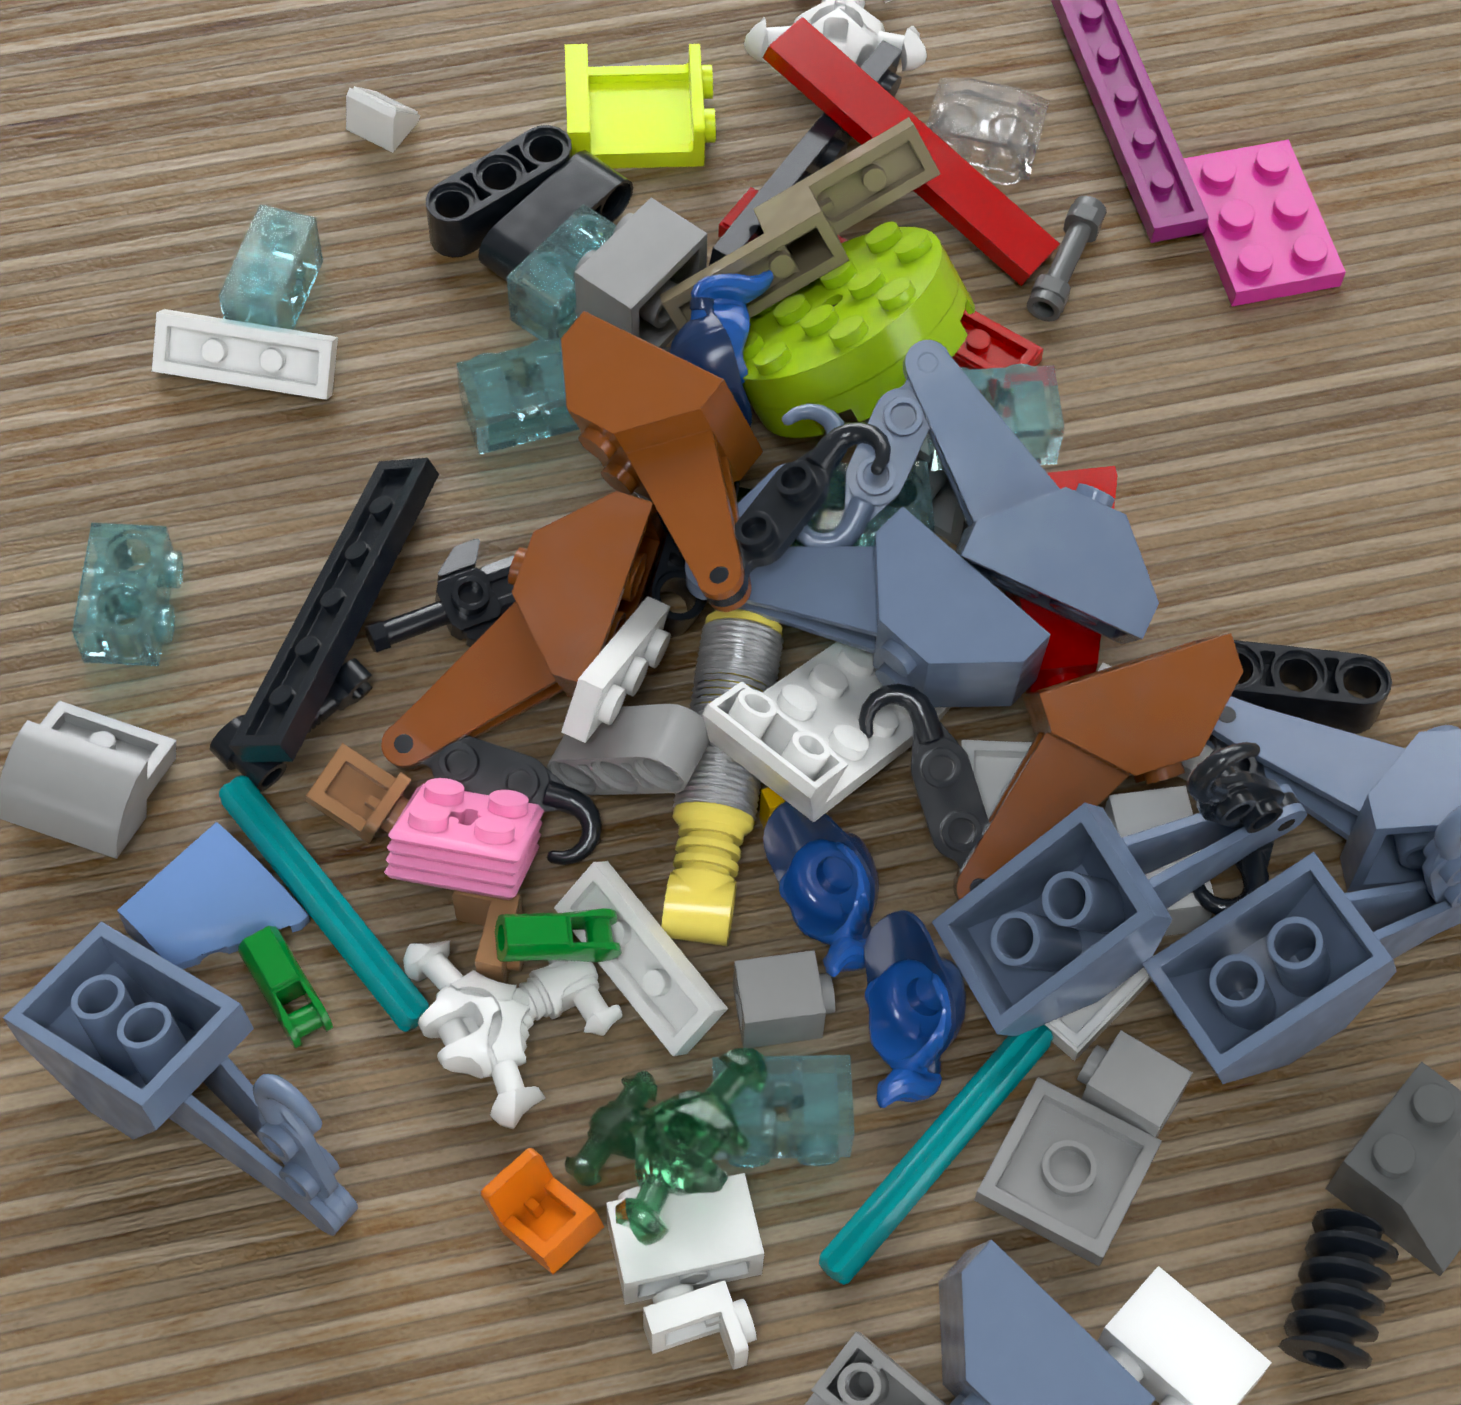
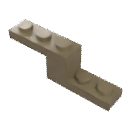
[659,117,941,331]

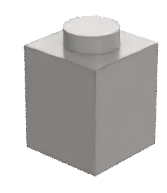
[733,950,835,1049]
[1077,1030,1193,1138]

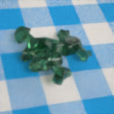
[564,1048,768,1246]

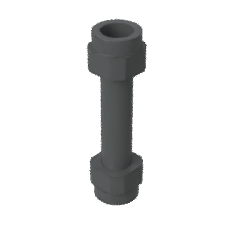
[1027,196,1107,321]

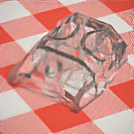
[927,78,1050,185]

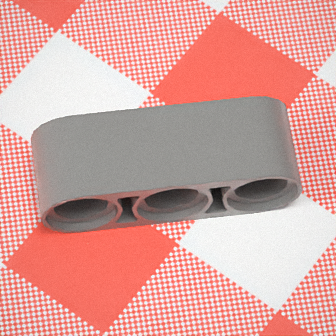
[547,704,710,795]

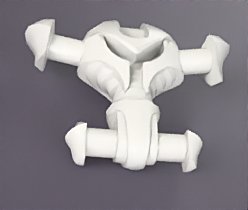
[744,0,927,71]
[403,940,622,1129]

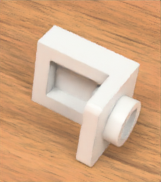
[643,1280,757,1370]

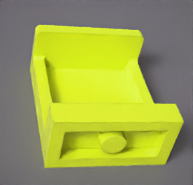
[565,44,716,169]

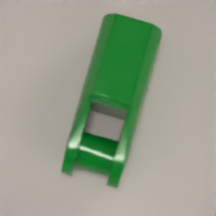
[494,908,622,962]
[238,926,333,1049]

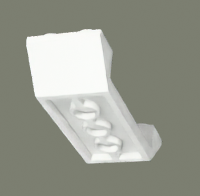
[702,642,951,822]

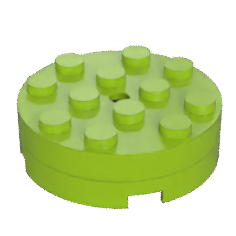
[742,221,975,438]

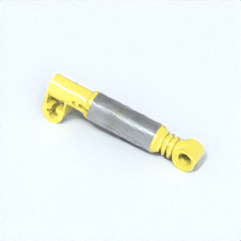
[661,544,792,947]

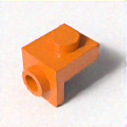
[481,1148,604,1275]

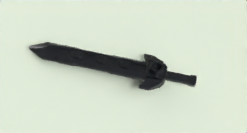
[364,487,752,653]

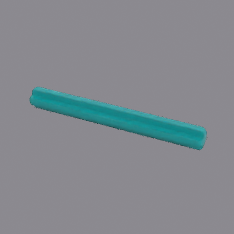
[219,775,429,1032]
[819,1025,1053,1285]

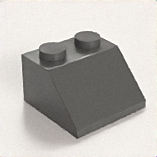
[1325,1062,1461,1276]

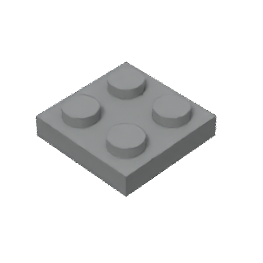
[974,1077,1162,1266]

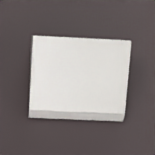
[346,86,420,153]

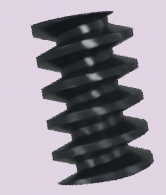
[1278,1208,1399,1370]

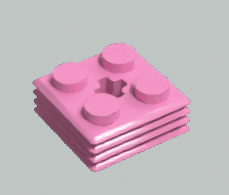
[384,778,544,900]

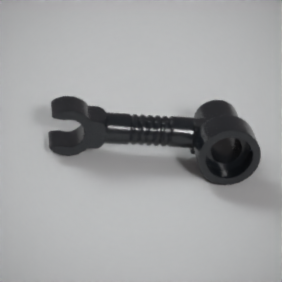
[210,658,373,792]

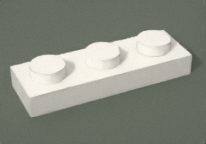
[152,309,338,400]
[561,596,671,743]
[554,861,728,1056]

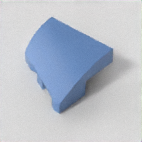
[117,822,310,969]

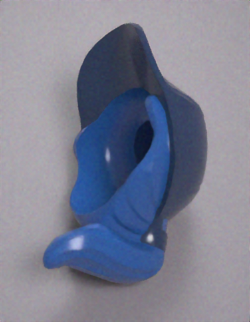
[670,270,774,428]
[763,801,879,977]
[864,910,966,1108]

